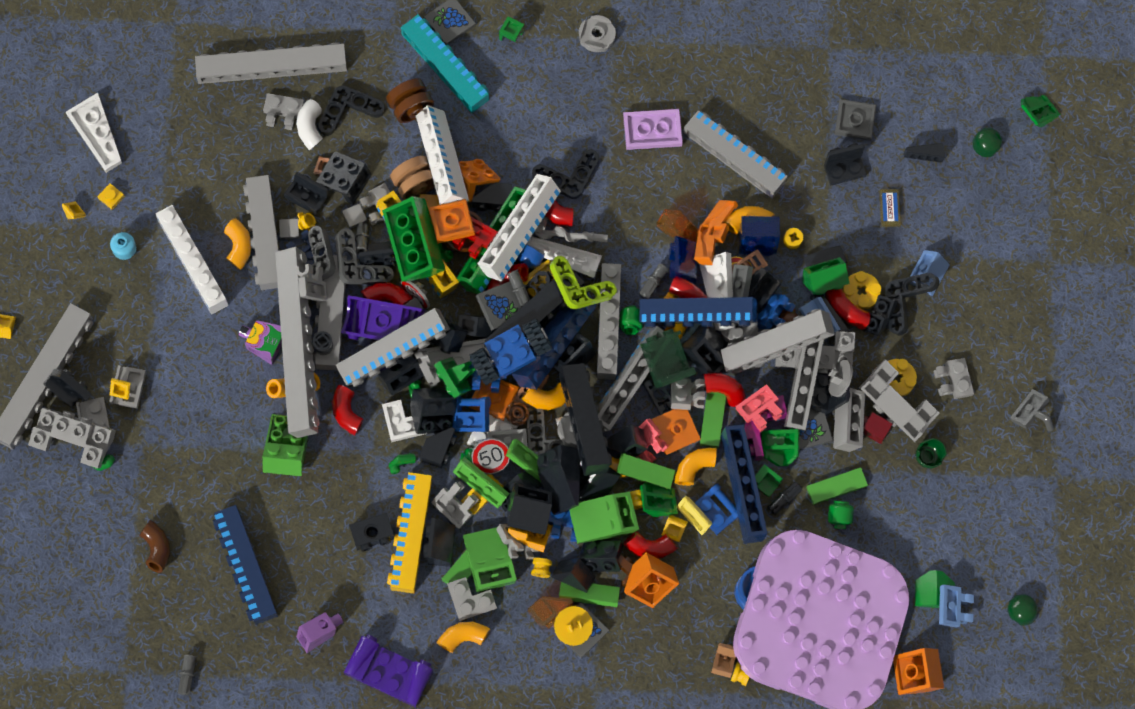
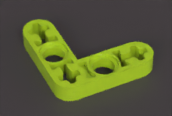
[550,256,617,309]

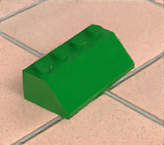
[382,196,445,282]

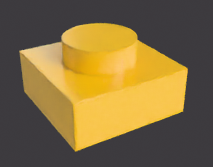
[97,184,125,210]

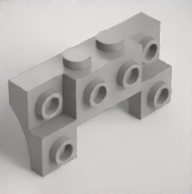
[775,331,855,374]
[859,359,940,442]
[28,408,116,468]

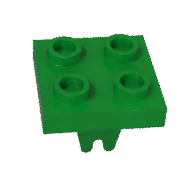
[434,357,476,398]

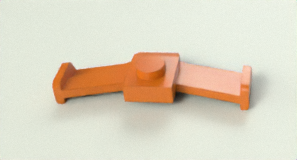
[694,200,738,265]

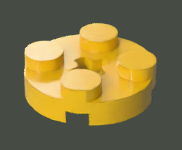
[843,271,881,309]
[888,359,917,397]

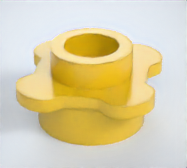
[298,212,316,232]

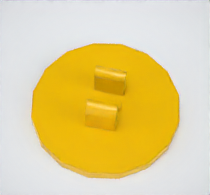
[554,606,593,646]

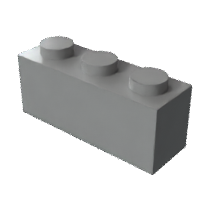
[833,388,865,452]

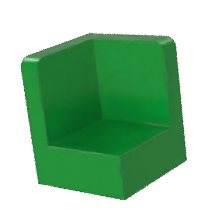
[499,16,524,42]
[755,464,782,497]

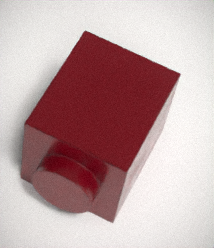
[863,412,893,444]

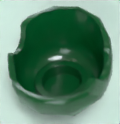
[973,127,1003,157]
[915,438,947,469]
[1007,594,1038,626]

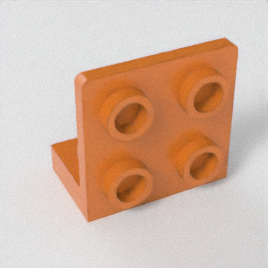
[459,159,501,202]

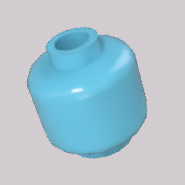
[110,232,137,260]

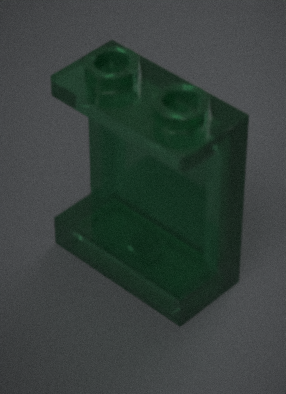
[640,329,696,388]

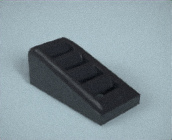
[903,143,945,162]

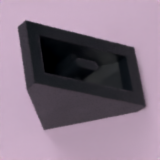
[551,558,595,593]

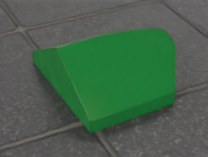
[1021,95,1061,128]
[762,429,800,466]
[640,482,678,517]
[915,570,955,608]

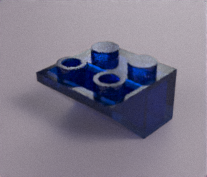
[739,216,780,256]
[669,236,697,284]

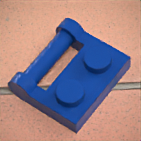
[453,396,491,432]
[695,483,738,535]

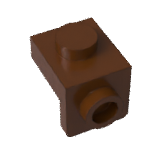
[619,555,634,587]

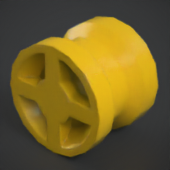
[783,228,803,249]
[630,490,643,510]
[531,558,552,578]
[731,662,749,686]

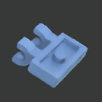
[939,585,974,627]

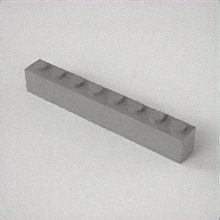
[195,43,347,84]
[0,303,93,450]

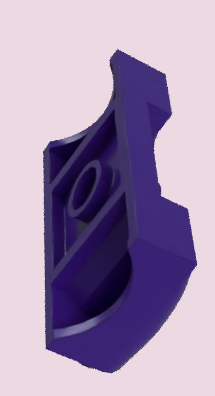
[341,295,425,340]
[344,634,433,708]

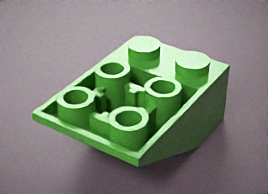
[262,414,308,476]
[569,492,639,544]
[463,527,517,592]

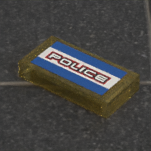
[879,189,900,227]

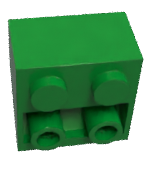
[802,257,850,295]

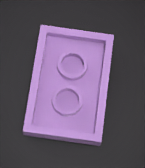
[623,109,682,150]

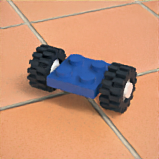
[469,318,553,385]

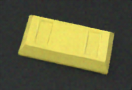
[677,496,712,535]

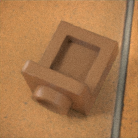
[711,643,736,678]

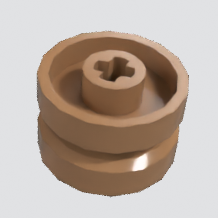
[390,156,435,200]

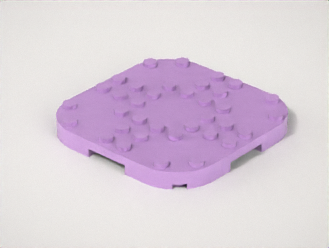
[733,530,909,709]

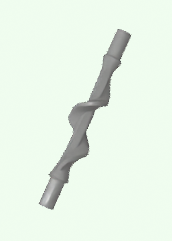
[532,226,608,242]

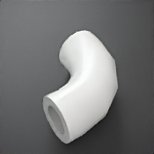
[296,99,323,150]

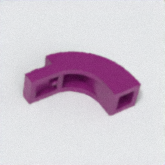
[744,395,787,461]

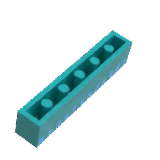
[401,15,489,114]

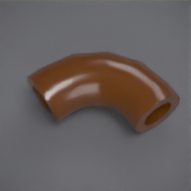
[139,520,170,573]

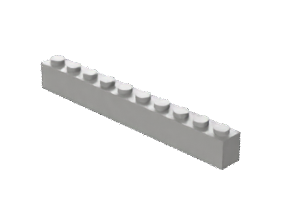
[275,247,319,438]

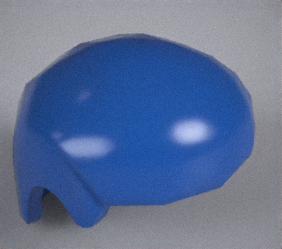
[516,244,545,269]

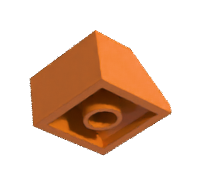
[624,552,679,608]
[893,648,944,695]

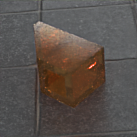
[656,209,698,248]
[527,596,573,630]

